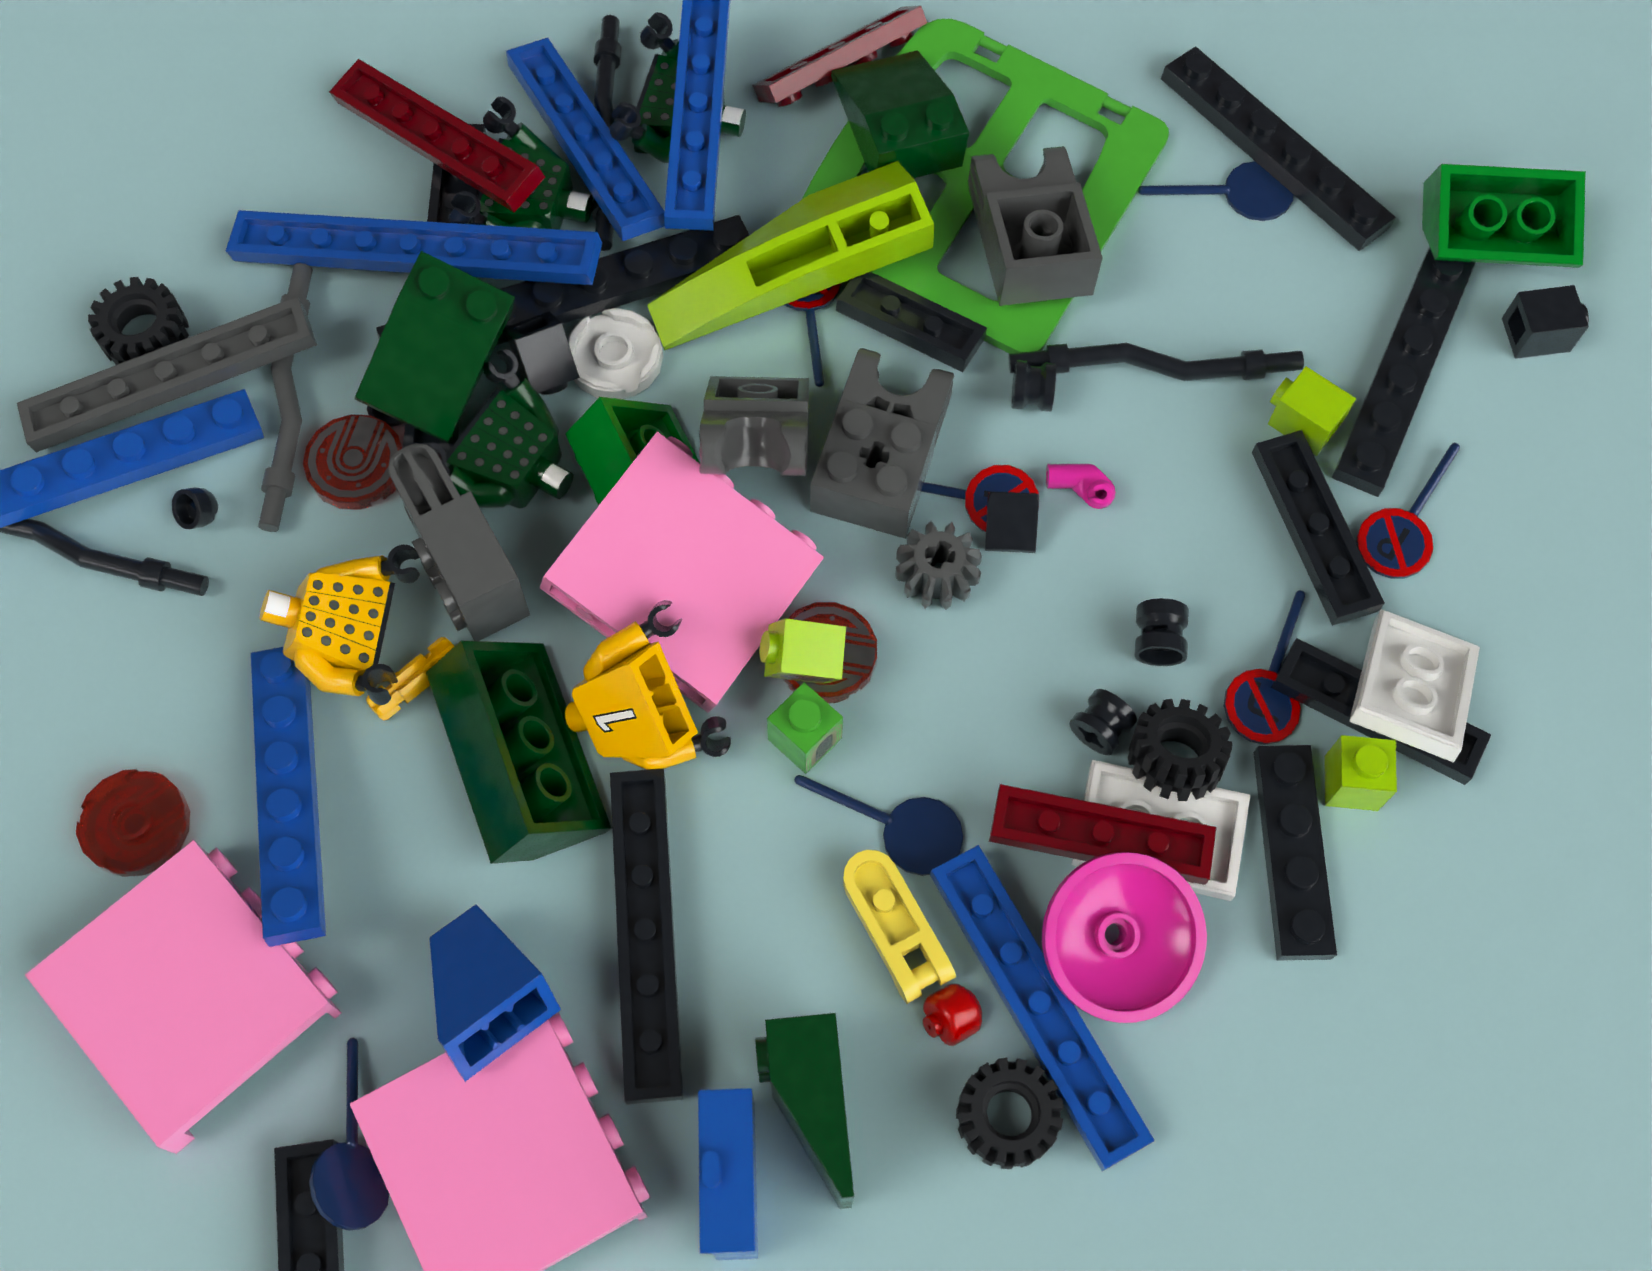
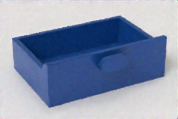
[698,1088,758,1260]

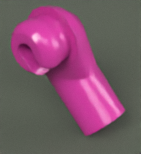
[1046,464,1116,509]

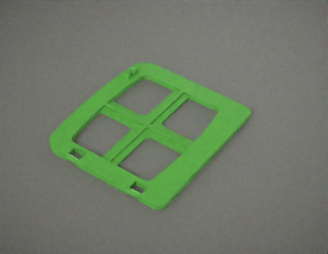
[801,19,1169,354]

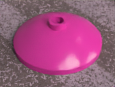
[1042,852,1207,1023]

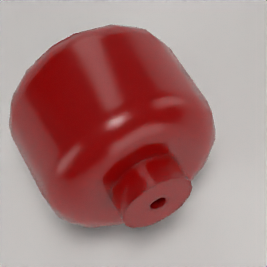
[922,984,982,1046]

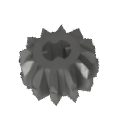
[895,521,982,610]

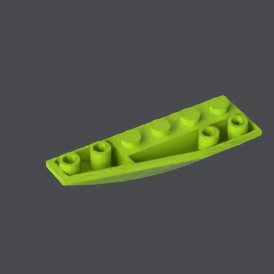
[647,161,934,350]

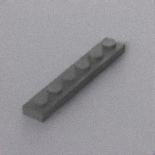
[17,296,317,452]

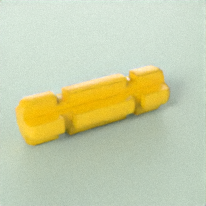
[366,637,455,721]

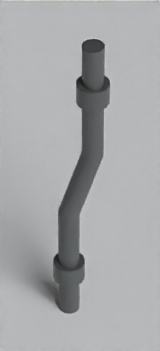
[258,263,313,532]

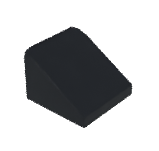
[985,492,1039,553]

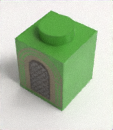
[767,682,843,774]

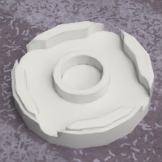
[567,308,663,399]

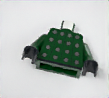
[610,12,746,163]
[448,97,593,230]
[424,349,574,509]

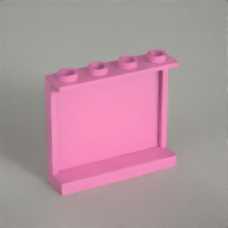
[540,432,824,713]
[25,840,341,1154]
[350,1012,651,1271]

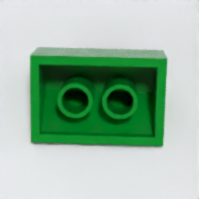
[1422,164,1586,268]
[565,397,700,505]

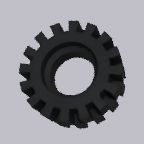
[88,277,189,365]
[1127,699,1232,801]
[956,1058,1063,1169]

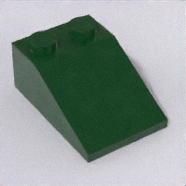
[831,50,969,178]
[355,251,515,443]
[755,1013,854,1209]

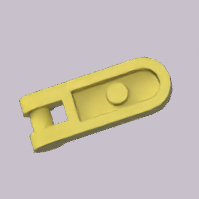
[843,850,956,1004]

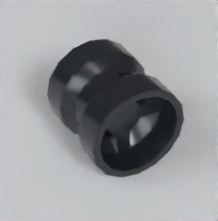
[1134,598,1189,666]

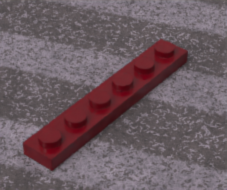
[329,58,545,213]

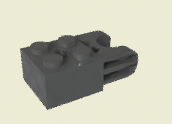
[968,146,1103,306]
[810,348,954,539]
[699,376,809,476]
[388,444,530,641]

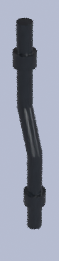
[592,15,622,251]
[1008,343,1304,381]
[0,518,209,596]

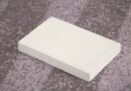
[1349,609,1480,762]
[1071,760,1250,901]

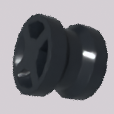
[1011,360,1056,412]
[1069,689,1137,755]

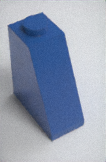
[429,904,561,1082]

